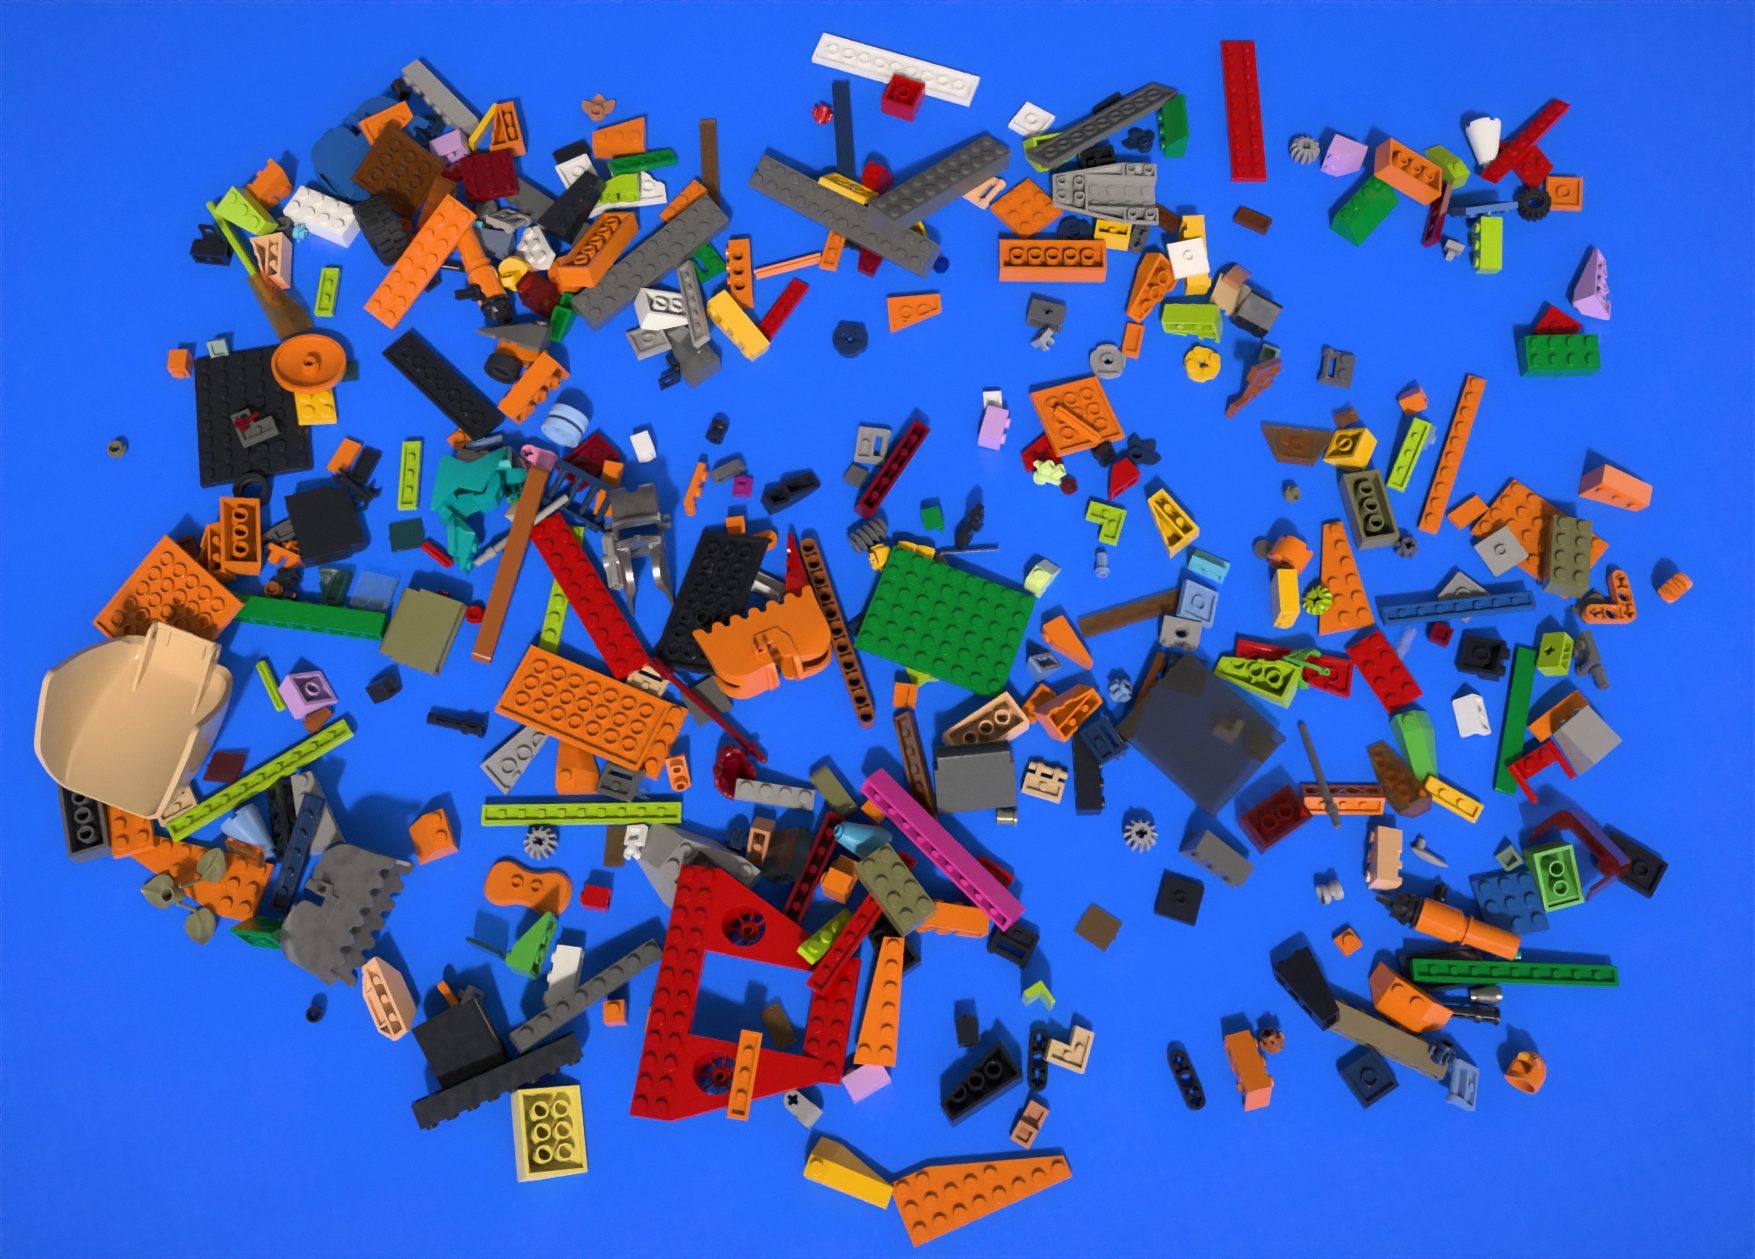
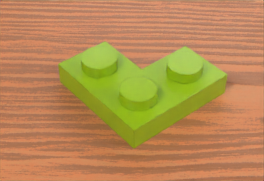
[1085,501,1127,546]

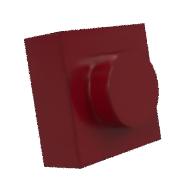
[1427,622,1454,648]

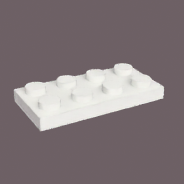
[555,153,615,219]

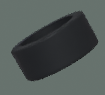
[484,353,521,384]
[232,473,272,508]

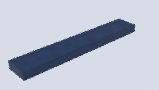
[268,792,326,914]

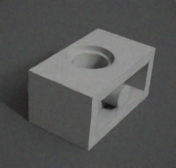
[1158,615,1203,651]

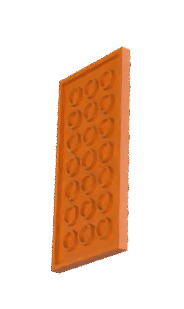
[494,645,672,771]

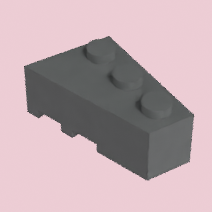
[1178,830,1255,888]

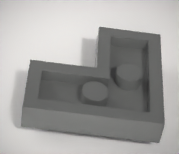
[231,409,279,448]

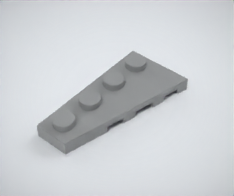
[480,726,550,796]

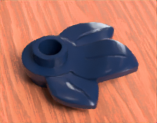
[1121,128,1155,153]
[1126,435,1161,466]

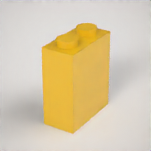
[1270,569,1300,629]

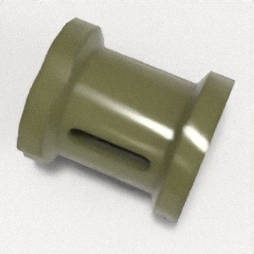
[996,808,1018,827]

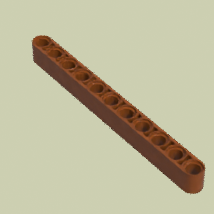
[471,464,550,665]
[800,538,875,730]

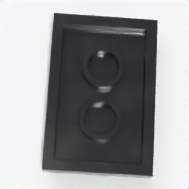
[1593,832,1669,899]

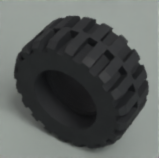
[352,194,410,266]

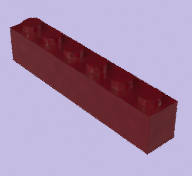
[854,419,931,521]
[782,811,847,927]

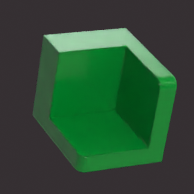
[920,506,944,534]

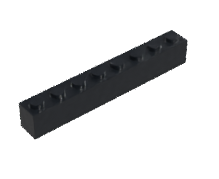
[411,1030,584,1130]

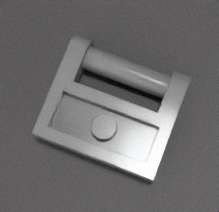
[486,208,532,234]
[854,426,892,467]

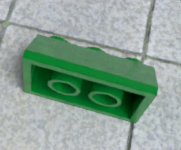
[1157,94,1189,158]

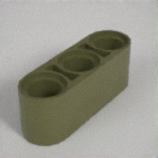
[808,765,858,818]

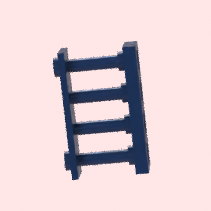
[541,458,616,533]

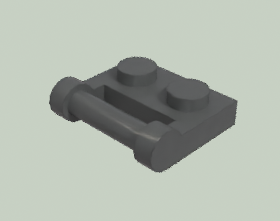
[1318,348,1356,390]
[1571,630,1601,677]
[595,761,646,803]

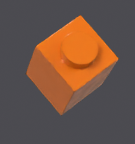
[167,349,194,379]
[603,999,628,1027]

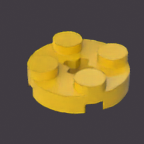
[1184,346,1221,382]

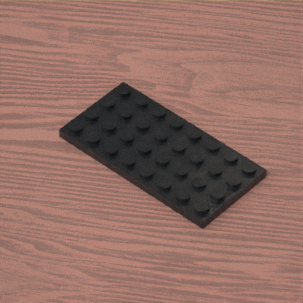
[652,531,770,676]

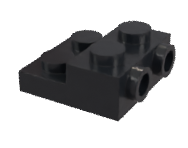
[1458,635,1510,682]

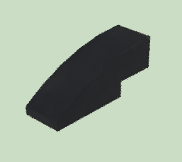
[760,472,821,515]

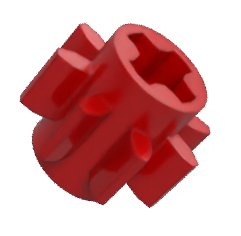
[811,104,834,125]

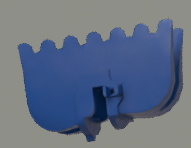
[311,96,432,207]

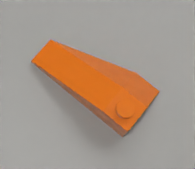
[1126,253,1179,323]
[555,740,599,795]

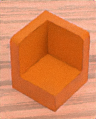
[1399,386,1429,416]
[725,516,746,535]
[892,682,918,710]
[861,800,886,827]

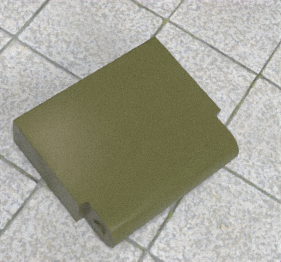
[378,587,468,678]

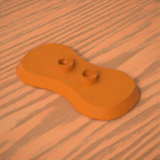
[484,860,572,916]

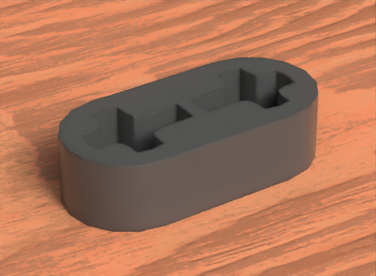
[1128,224,1150,254]
[710,459,745,485]

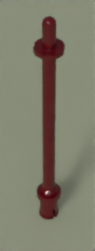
[649,656,768,764]

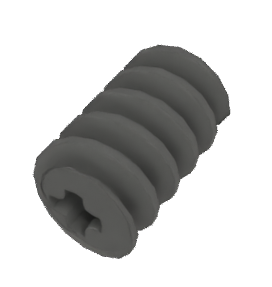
[846,516,888,555]

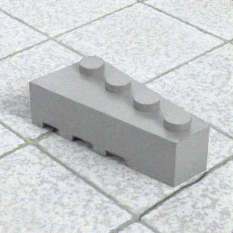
[291,771,347,857]

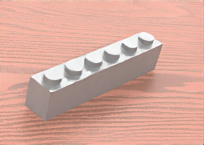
[401,59,479,139]

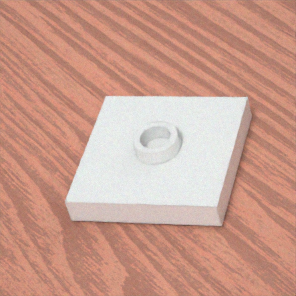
[1166,237,1210,280]

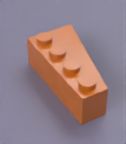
[916,899,989,938]

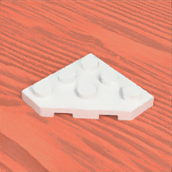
[611,171,667,209]
[514,226,556,271]

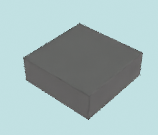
[843,464,868,489]

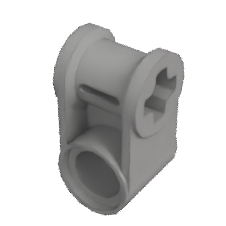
[783,1090,823,1130]

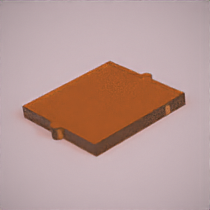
[1074,904,1123,952]

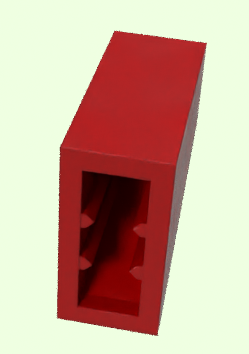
[862,161,894,197]

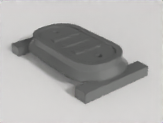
[1571,589,1610,624]

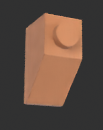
[745,816,776,866]

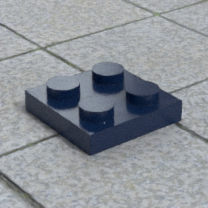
[1338,1049,1400,1110]

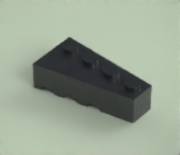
[857,900,921,979]

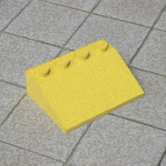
[511,1085,588,1182]

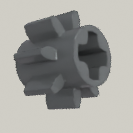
[1394,536,1419,560]

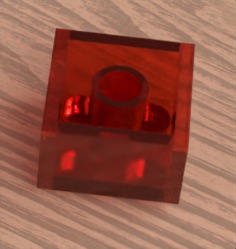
[515,270,561,321]

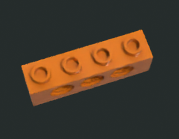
[725,239,754,309]

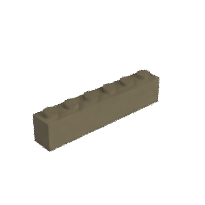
[1328,998,1449,1081]

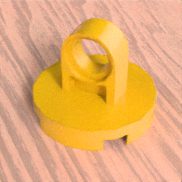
[498,256,534,292]

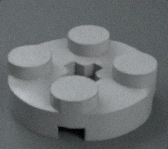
[1089,344,1126,379]

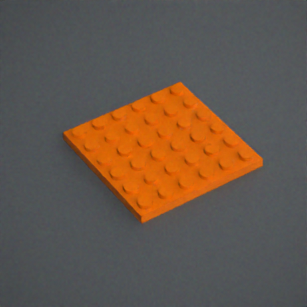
[92,534,245,642]

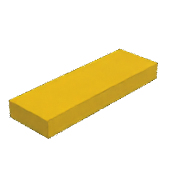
[469,103,498,151]
[1419,775,1484,824]

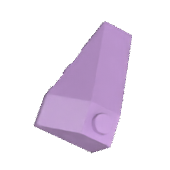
[1572,248,1611,320]

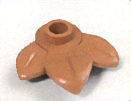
[582,94,616,122]

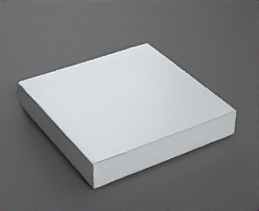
[1008,101,1055,139]

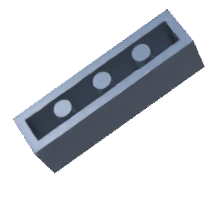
[452,227,516,260]

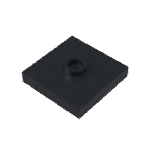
[1155,875,1205,927]

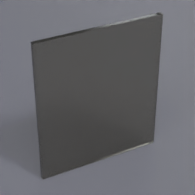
[1115,651,1286,818]

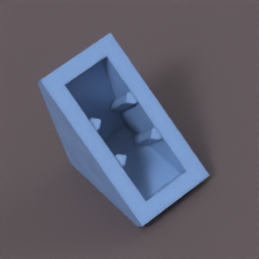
[1026,652,1062,683]

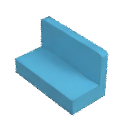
[1187,549,1231,584]

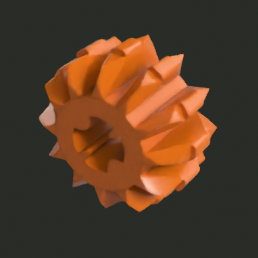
[1657,572,1693,603]

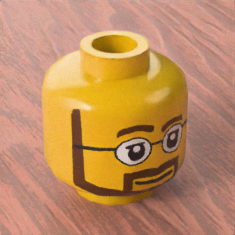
[867,544,891,573]

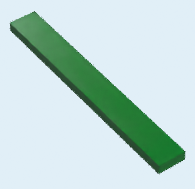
[1494,647,1538,796]

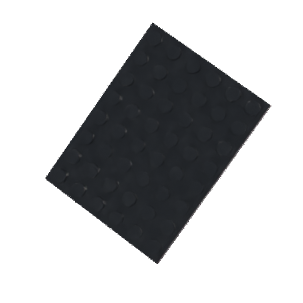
[194,346,313,488]

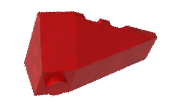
[785,533,814,598]

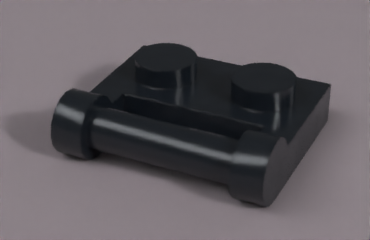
[987,923,1040,970]

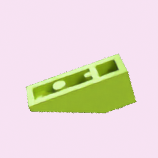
[1424,145,1470,190]

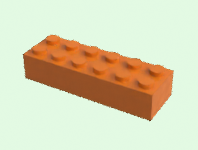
[557,212,639,288]
[999,239,1107,282]

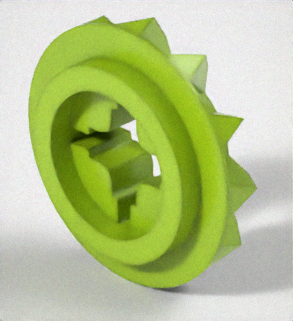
[1302,585,1332,615]

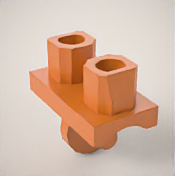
[267,539,304,570]
[665,753,691,792]

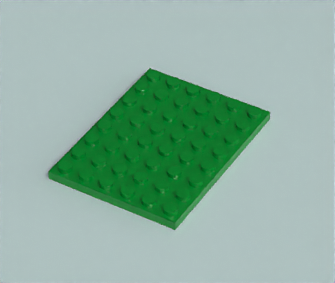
[853,546,1037,700]

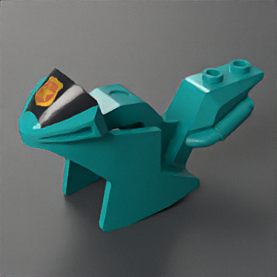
[431,446,528,576]

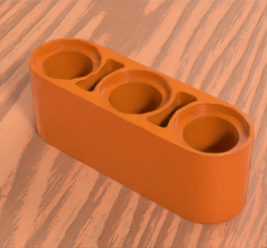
[494,338,548,368]

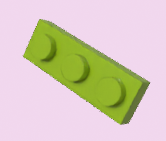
[314,268,341,317]

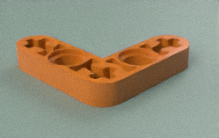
[1581,570,1637,624]

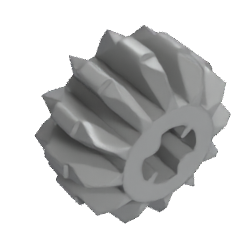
[1290,136,1320,165]
[1123,818,1158,853]
[523,826,558,861]

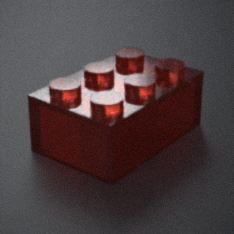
[1237,784,1314,856]

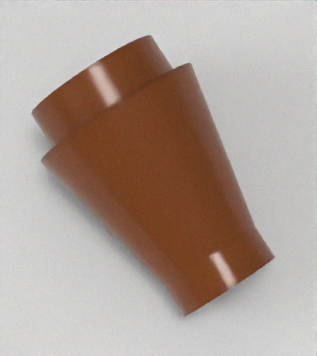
[302,707,333,734]

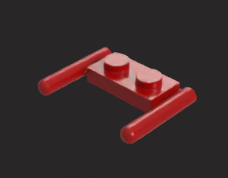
[1507,740,1577,804]

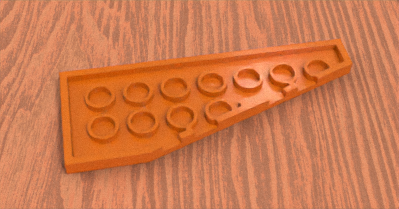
[130,835,276,921]
[890,1155,1072,1248]

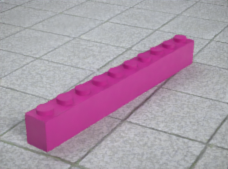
[860,768,1026,932]

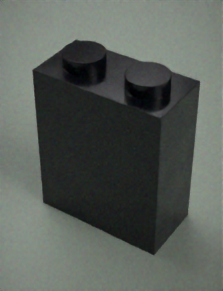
[760,827,814,884]

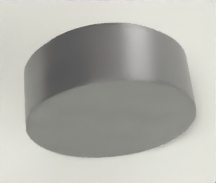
[1253,540,1273,560]

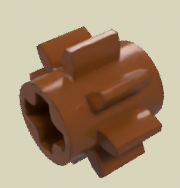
[1258,1027,1286,1054]

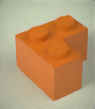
[820,854,858,905]

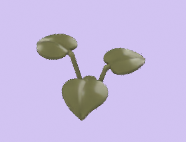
[140,848,227,946]

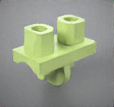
[1033,459,1066,486]

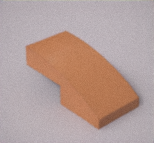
[1222,264,1252,291]
[1010,1099,1050,1150]

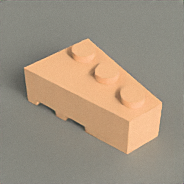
[1365,826,1402,893]

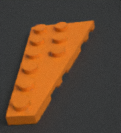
[1318,521,1375,636]

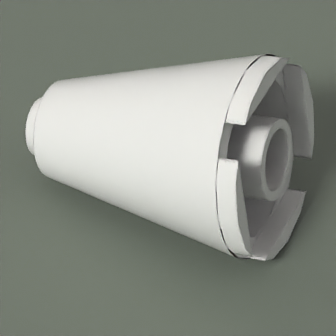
[1465,117,1501,169]

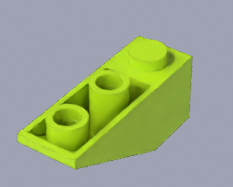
[596,174,640,204]

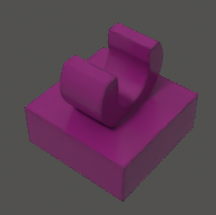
[732,476,753,498]

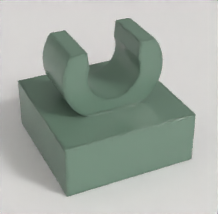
[206,337,231,358]

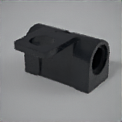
[189,224,233,266]

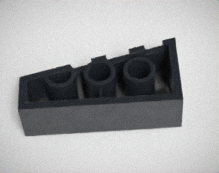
[536,171,607,245]
[940,1040,1023,1128]

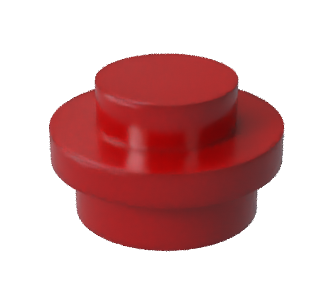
[466,606,485,625]

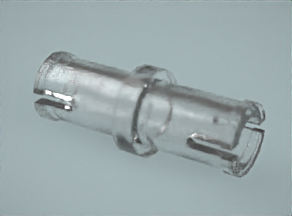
[1394,627,1418,662]

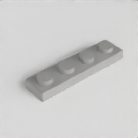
[733,778,815,811]

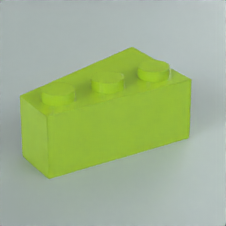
[213,186,279,236]
[1470,216,1503,274]
[1161,303,1224,343]

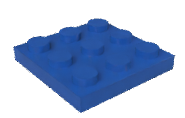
[1446,201,1518,218]
[1470,870,1550,936]

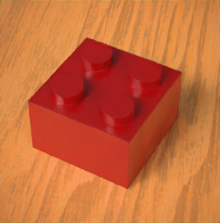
[881,74,926,123]

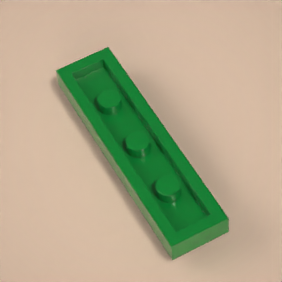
[607,149,677,177]

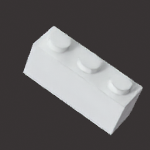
[543,945,585,1008]

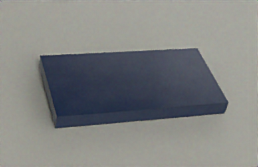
[1396,945,1488,994]

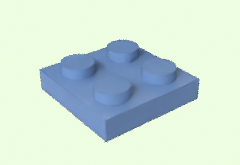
[1176,579,1219,629]

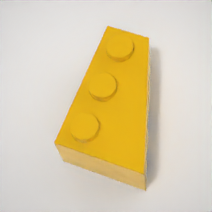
[1148,488,1199,559]

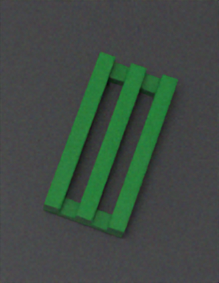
[504,484,523,504]

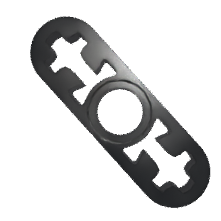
[1027,1029,1049,1093]
[1167,1050,1206,1111]

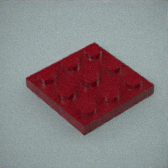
[460,149,519,204]

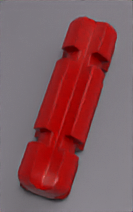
[421,541,454,569]

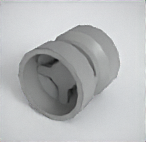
[1316,879,1344,905]

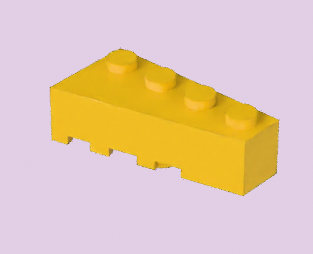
[1178,215,1211,296]
[706,289,770,362]

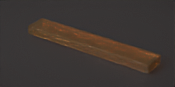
[699,119,721,207]
[1077,588,1182,639]

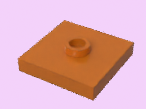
[1545,176,1583,212]

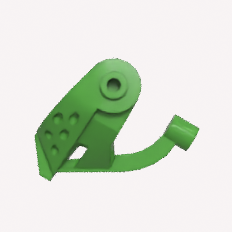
[1282,648,1330,690]

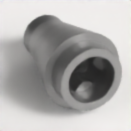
[1469,984,1502,1005]

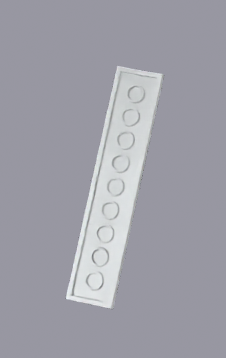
[812,33,980,107]

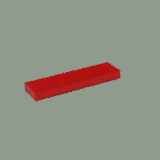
[757,279,809,341]

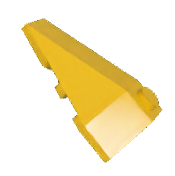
[803,1137,894,1209]

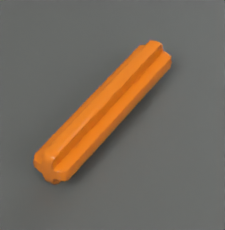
[1054,405,1102,444]

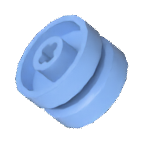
[541,403,589,448]

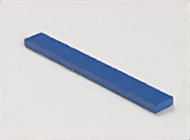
[1379,590,1537,627]

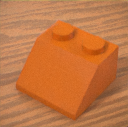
[409,809,459,865]

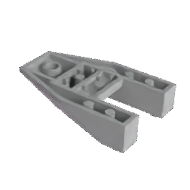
[632,823,761,910]

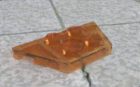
[1262,425,1334,467]

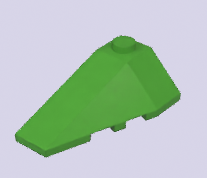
[1389,710,1438,795]

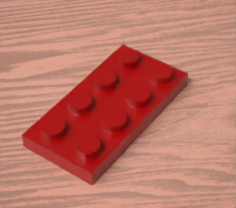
[1346,630,1424,715]

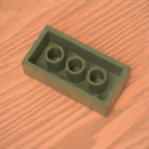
[1338,469,1400,551]
[1542,514,1592,599]
[854,842,938,938]

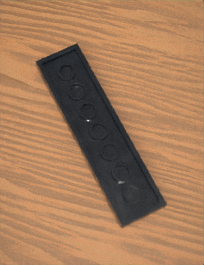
[382,331,504,442]

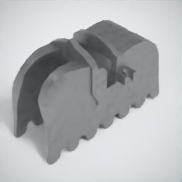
[604,483,674,616]
[279,844,415,988]

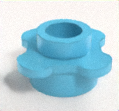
[292,223,308,243]

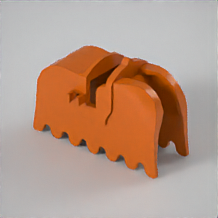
[692,585,832,699]

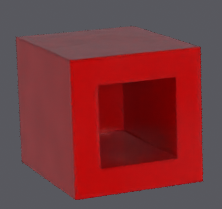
[580,885,613,913]

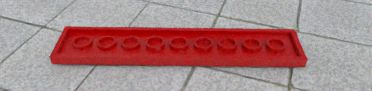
[1220,41,1267,182]
[530,512,651,681]

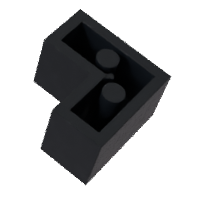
[1077,145,1116,170]

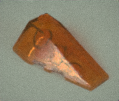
[246,271,314,343]
[1367,741,1433,818]

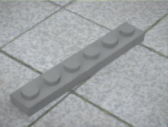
[676,259,711,348]

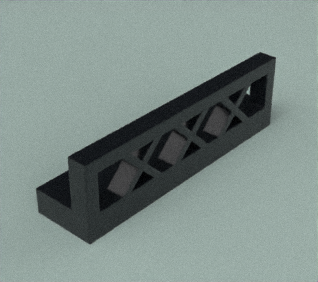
[266,780,297,864]

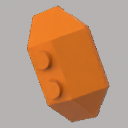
[1369,962,1454,1035]

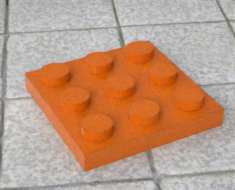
[990,178,1063,240]

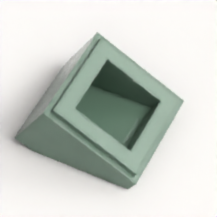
[1257,344,1281,363]
[1494,844,1525,873]

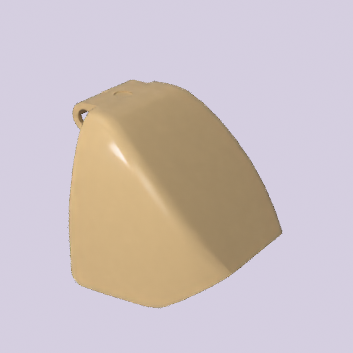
[34,620,233,820]

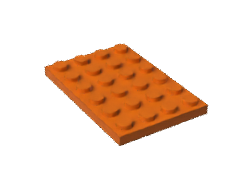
[1470,479,1609,600]

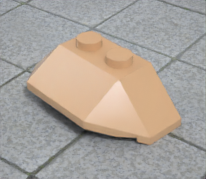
[362,956,417,1041]

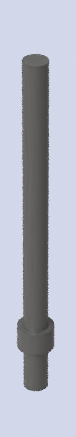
[1298,724,1342,829]

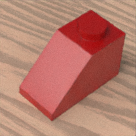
[1108,458,1141,501]

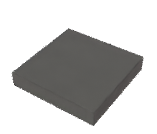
[680,676,733,728]

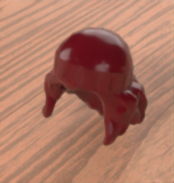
[713,744,757,801]

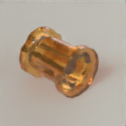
[1334,407,1359,430]

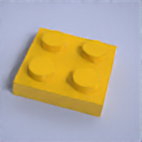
[294,389,337,425]

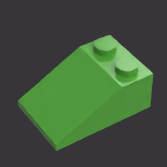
[1523,839,1585,913]
[505,911,559,980]

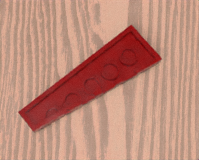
[1235,639,1354,699]

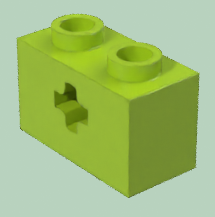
[1536,632,1574,676]

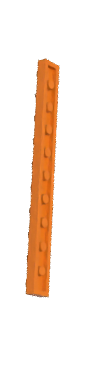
[1418,375,1486,535]

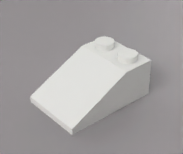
[634,288,688,331]

